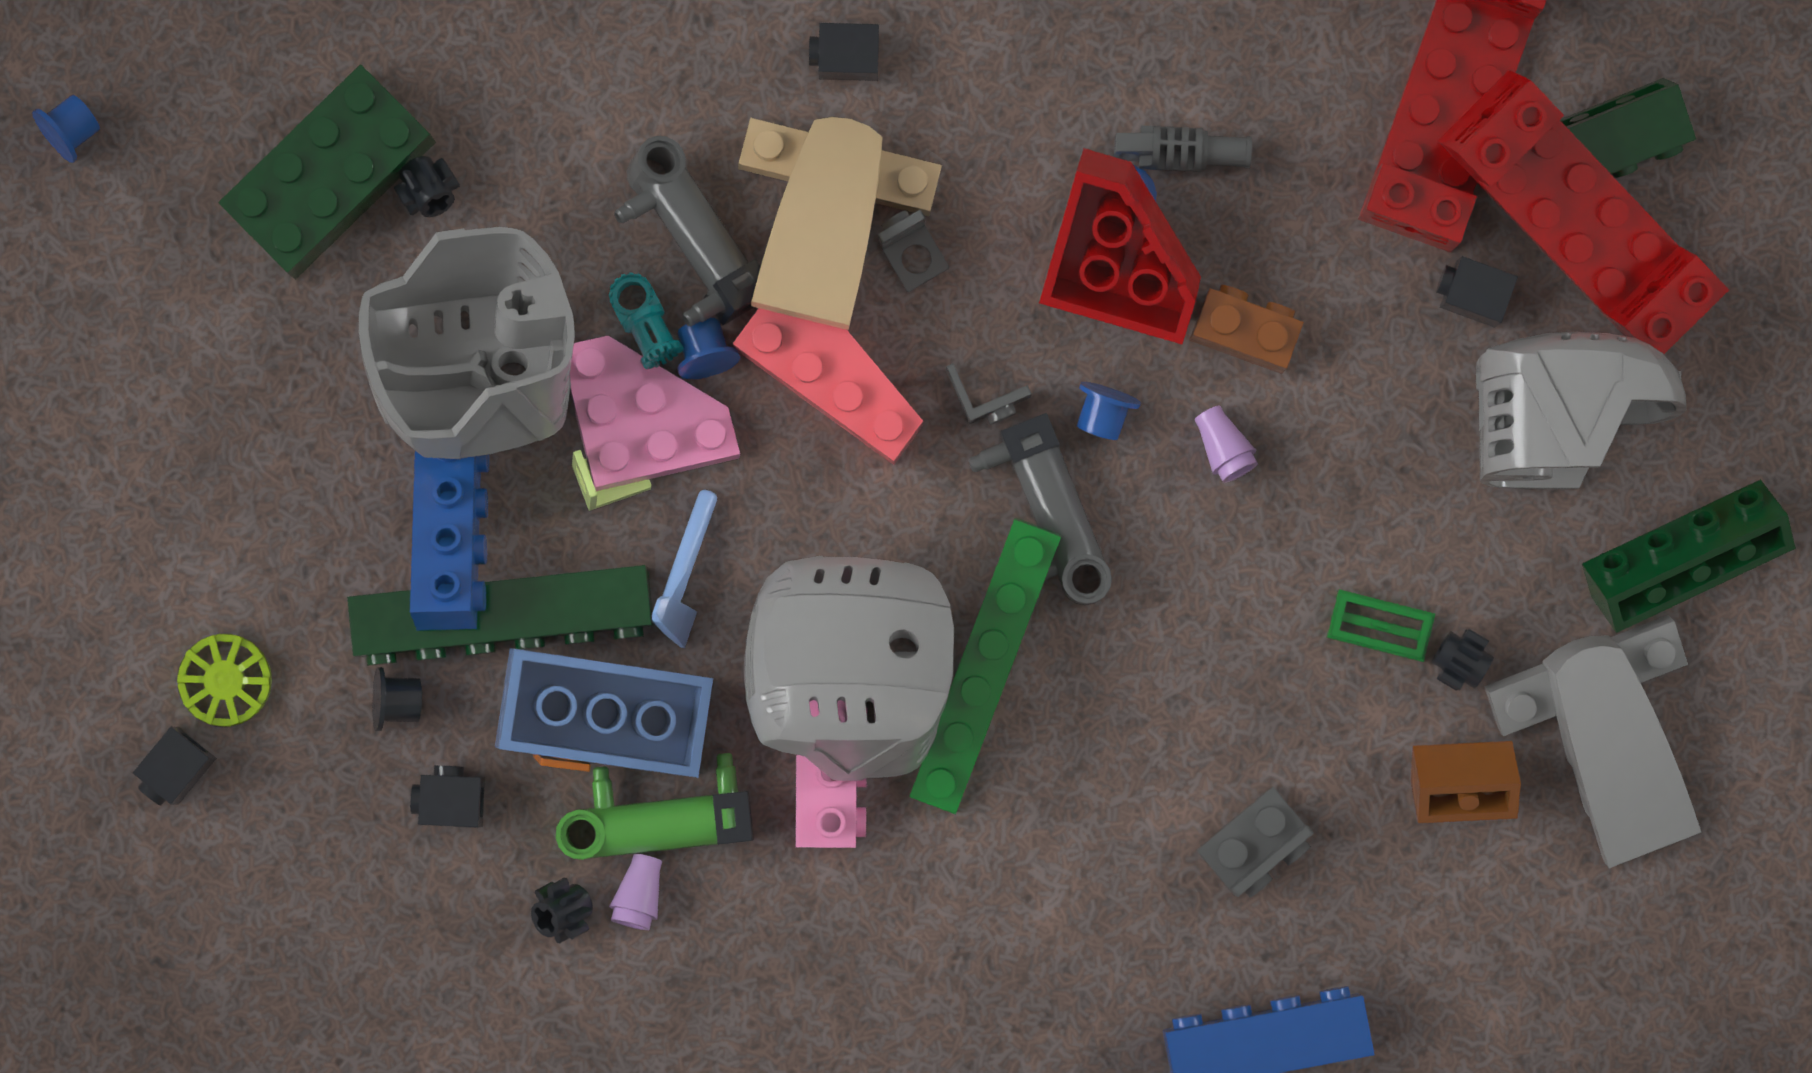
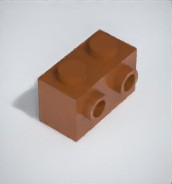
[1189,285,1304,374]
[1411,741,1521,823]

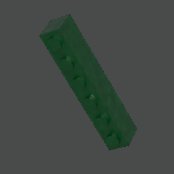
[347,565,654,666]

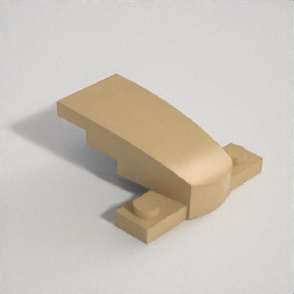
[738,117,942,330]

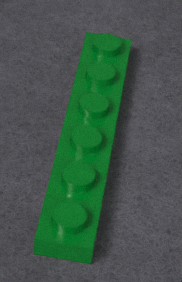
[909,518,1061,815]

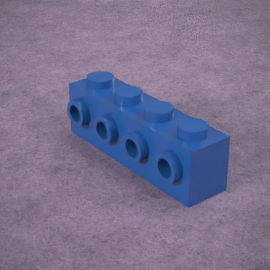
[410,451,489,631]
[1163,986,1375,1073]

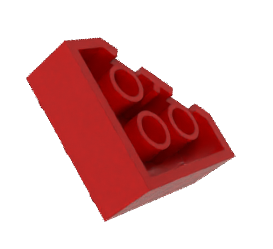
[1039,148,1201,345]

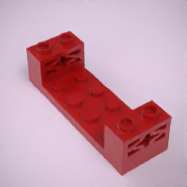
[1358,0,1546,253]
[1438,70,1729,354]

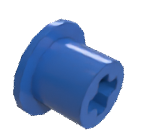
[32,95,100,163]
[677,318,741,379]
[1076,382,1141,440]

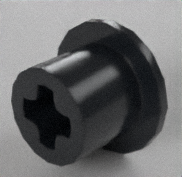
[372,667,422,731]

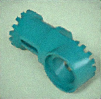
[609,272,684,369]

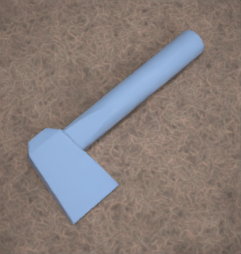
[652,490,717,648]

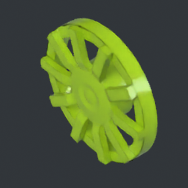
[177,634,272,727]

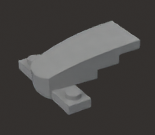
[1484,615,1701,868]

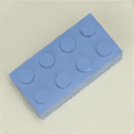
[495,648,713,778]

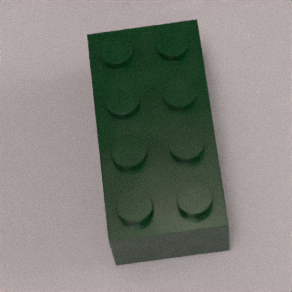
[218,64,436,280]

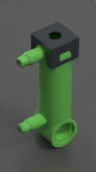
[556,753,754,860]

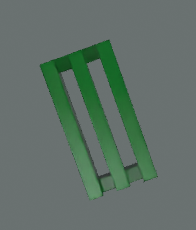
[1326,589,1435,662]

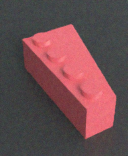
[733,308,923,465]

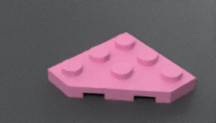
[570,336,740,491]

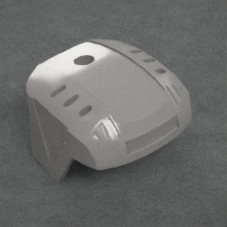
[359,227,575,459]
[1476,331,1687,489]
[744,556,954,781]

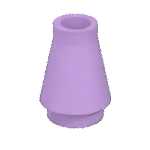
[1195,406,1258,483]
[609,854,662,930]

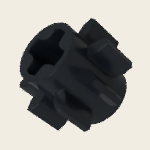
[394,156,460,218]
[1432,629,1494,691]
[531,877,593,944]

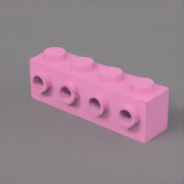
[796,700,867,848]

